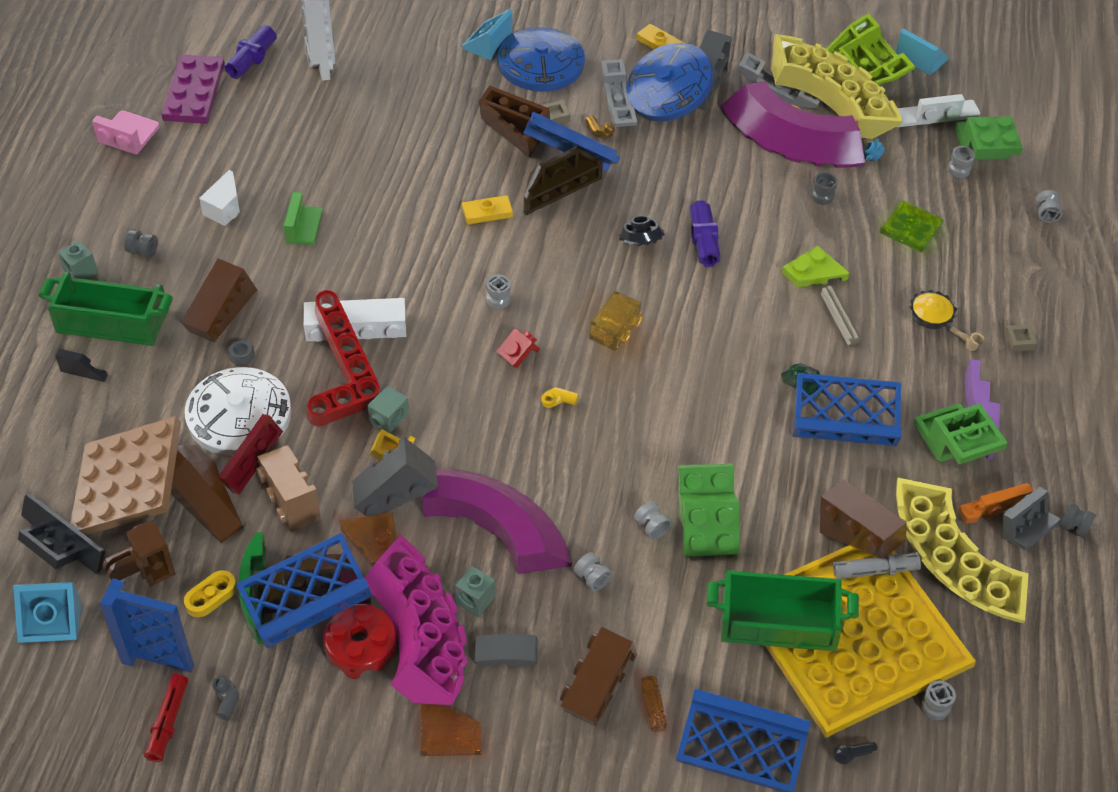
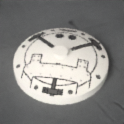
[185,367,291,456]

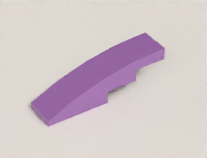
[965,359,1000,460]

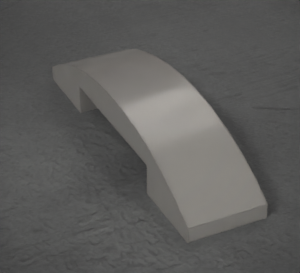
[738,52,820,108]
[601,59,637,127]

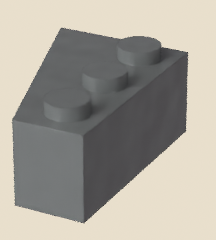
[352,436,438,519]

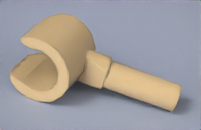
[950,327,984,351]

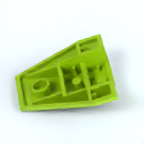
[826,13,915,85]

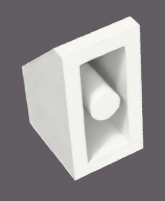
[199,170,240,226]

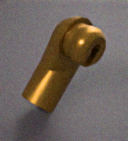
[585,115,615,139]

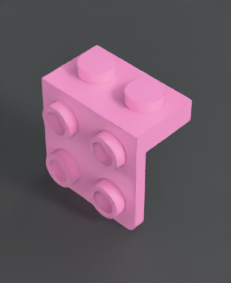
[92,111,159,155]

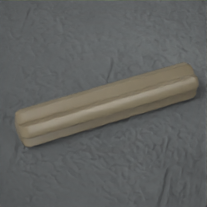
[821,286,860,346]

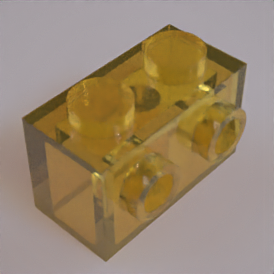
[589,291,642,351]

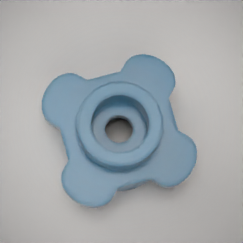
[864,138,885,162]

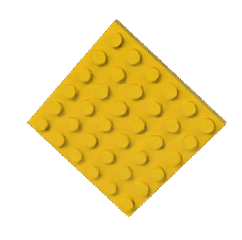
[766,545,976,738]

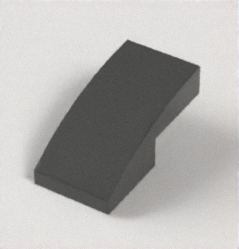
[475,634,538,668]

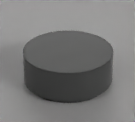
[228,340,255,365]

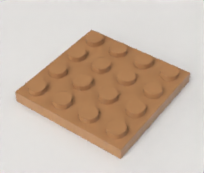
[70,416,181,535]

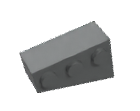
[697,29,732,111]

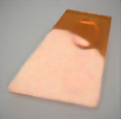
[340,513,397,567]
[421,704,481,756]

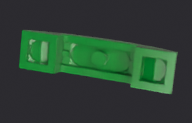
[239,532,266,644]

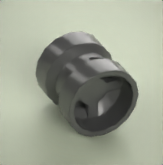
[811,172,838,205]
[124,229,158,258]
[1059,503,1096,539]

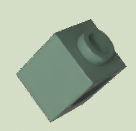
[58,240,98,280]
[368,386,409,433]
[455,566,495,617]

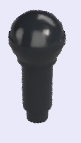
[833,742,877,765]

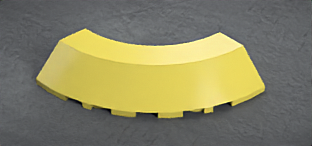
[772,34,903,139]
[896,478,1029,624]

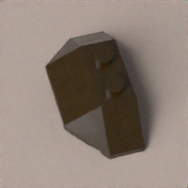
[523,146,603,215]
[257,554,371,613]

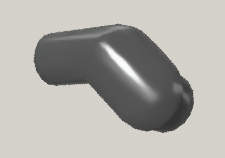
[212,676,239,720]

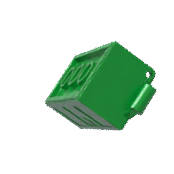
[38,272,173,346]
[706,570,859,652]

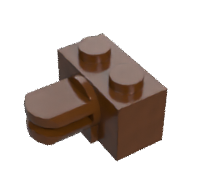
[103,520,176,587]

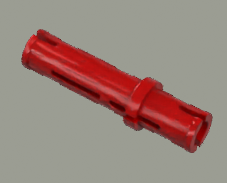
[144,674,189,762]

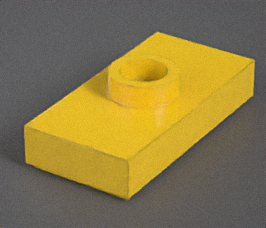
[636,24,684,49]
[462,195,513,225]

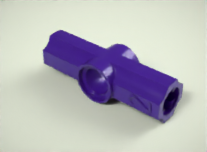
[224,25,277,79]
[689,200,721,267]

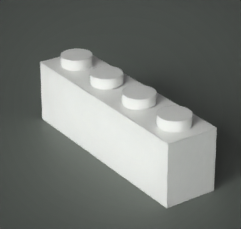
[304,298,406,342]

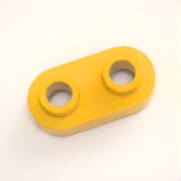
[184,570,237,618]

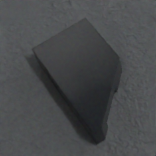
[55,349,108,382]

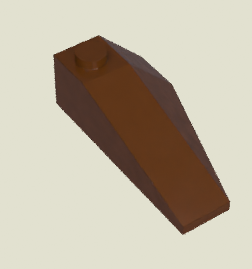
[171,444,243,543]

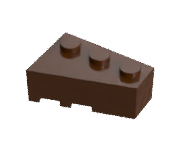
[479,85,550,158]
[820,479,907,559]
[560,626,637,727]

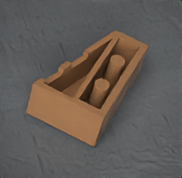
[256,445,321,532]

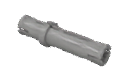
[833,552,921,579]

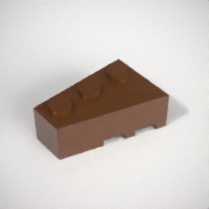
[181,258,257,342]

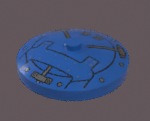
[498,27,585,92]
[626,43,714,122]

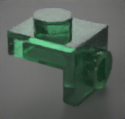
[781,363,823,402]

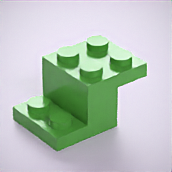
[955,116,1023,160]
[913,403,1008,465]
[679,464,740,556]

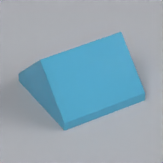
[462,9,512,60]
[896,28,949,75]
[13,582,82,643]

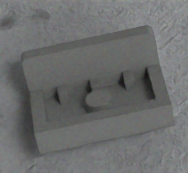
[1003,487,1060,550]

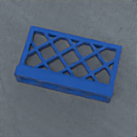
[523,112,620,172]
[793,373,902,446]
[237,533,372,648]
[100,579,194,672]
[676,689,811,792]

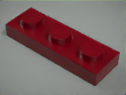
[218,414,283,495]

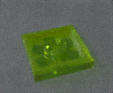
[880,200,944,253]

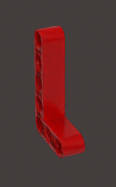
[307,290,380,426]

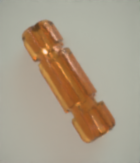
[641,675,667,732]

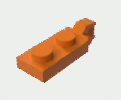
[958,483,1033,524]

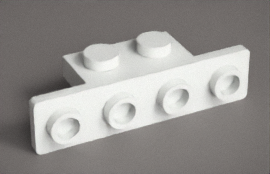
[897,94,980,127]

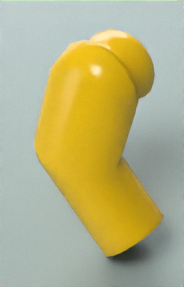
[541,387,579,408]

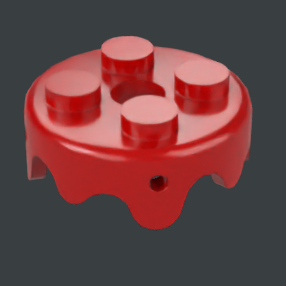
[323,604,397,679]

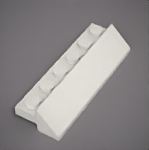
[300,0,335,81]

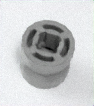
[948,146,975,178]
[1036,190,1063,223]
[486,274,511,309]
[634,501,672,540]
[574,552,613,591]
[921,681,956,720]

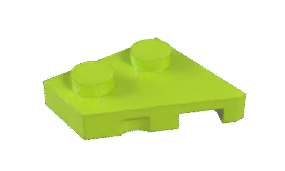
[782,245,850,287]

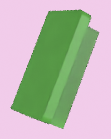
[284,192,323,245]

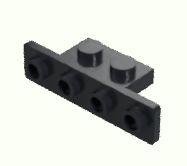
[18,493,105,573]

